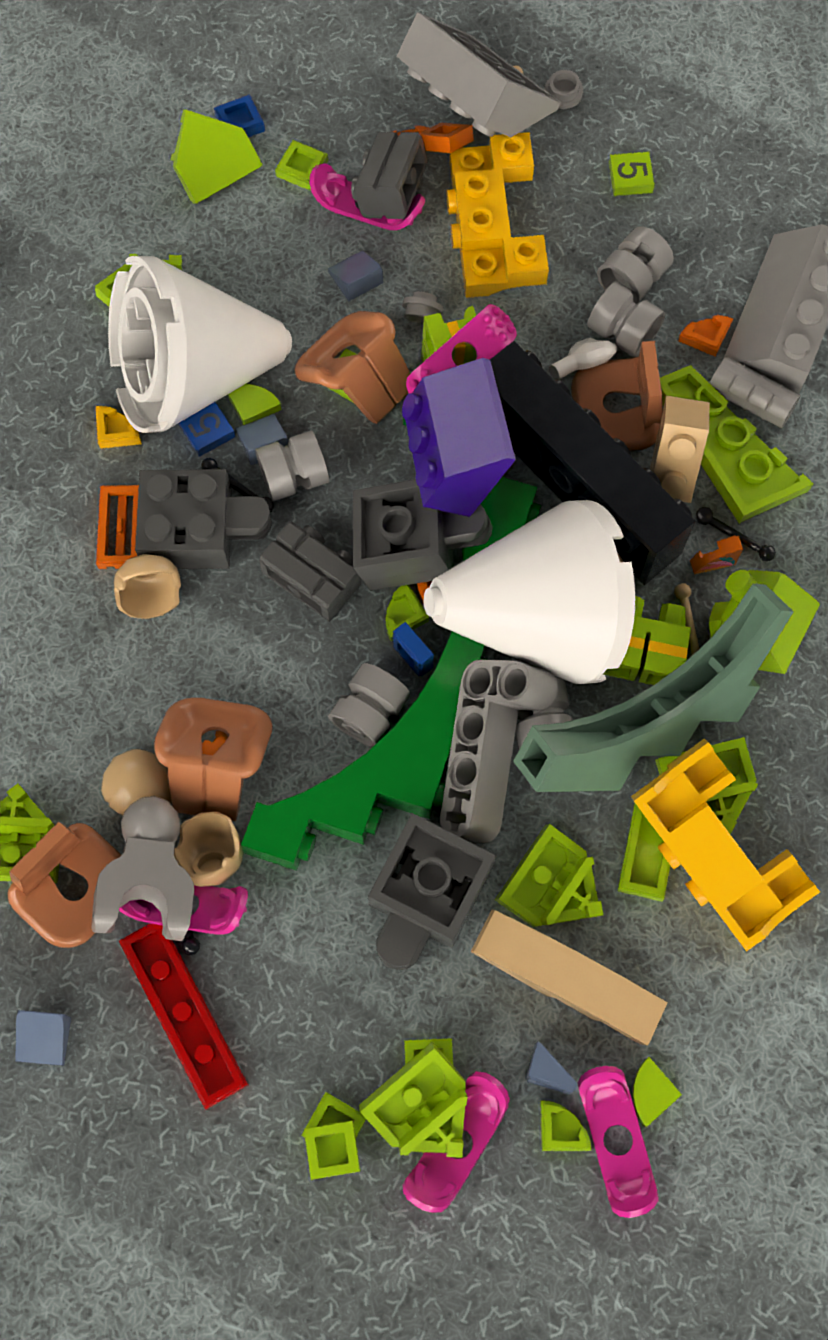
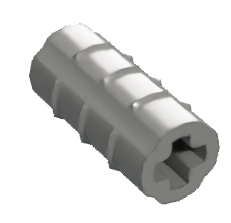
[710,356,801,429]

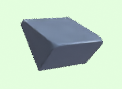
[328,251,383,301]
[235,414,288,465]
[15,1010,71,1066]
[525,1041,578,1095]

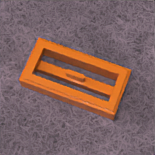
[96,485,139,569]

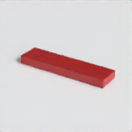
[119,923,249,1110]

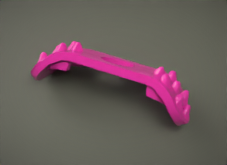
[310,163,425,231]
[406,304,517,393]
[119,885,248,935]
[577,1066,659,1218]
[402,1071,510,1213]

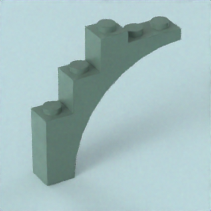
[513,583,794,792]

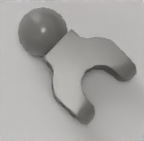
[91,796,194,941]

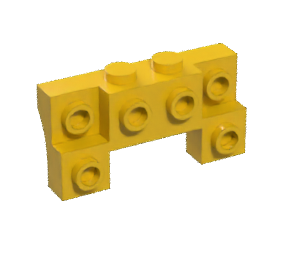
[447,132,549,298]
[631,739,820,951]

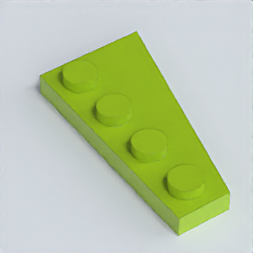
[660,365,814,523]

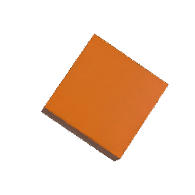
[419,123,474,153]

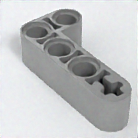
[440,660,558,844]

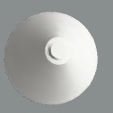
[108,256,292,433]
[423,500,635,684]

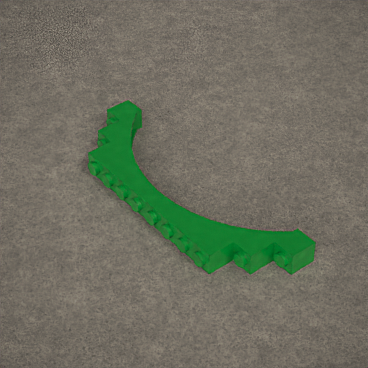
[241,393,542,871]

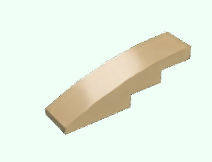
[471,910,668,1046]

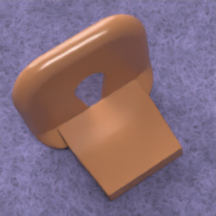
[295,311,411,424]
[571,341,663,451]
[154,697,273,821]
[8,822,122,948]

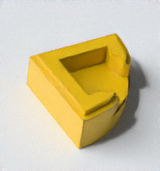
[95,406,142,449]

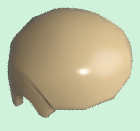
[114,554,181,619]
[101,749,172,815]
[174,812,244,887]

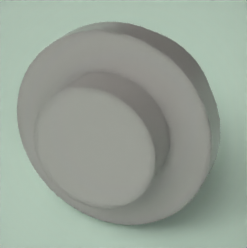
[544,70,583,109]
[402,291,444,324]

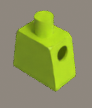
[721,570,820,674]

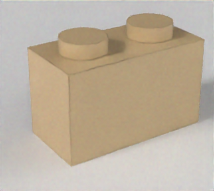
[650,396,710,503]

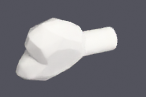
[549,337,617,379]

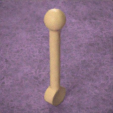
[674,583,699,656]

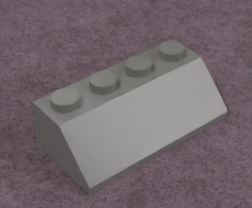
[396,12,561,137]
[723,224,828,394]

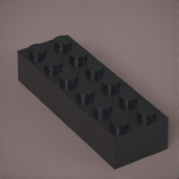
[490,341,696,586]

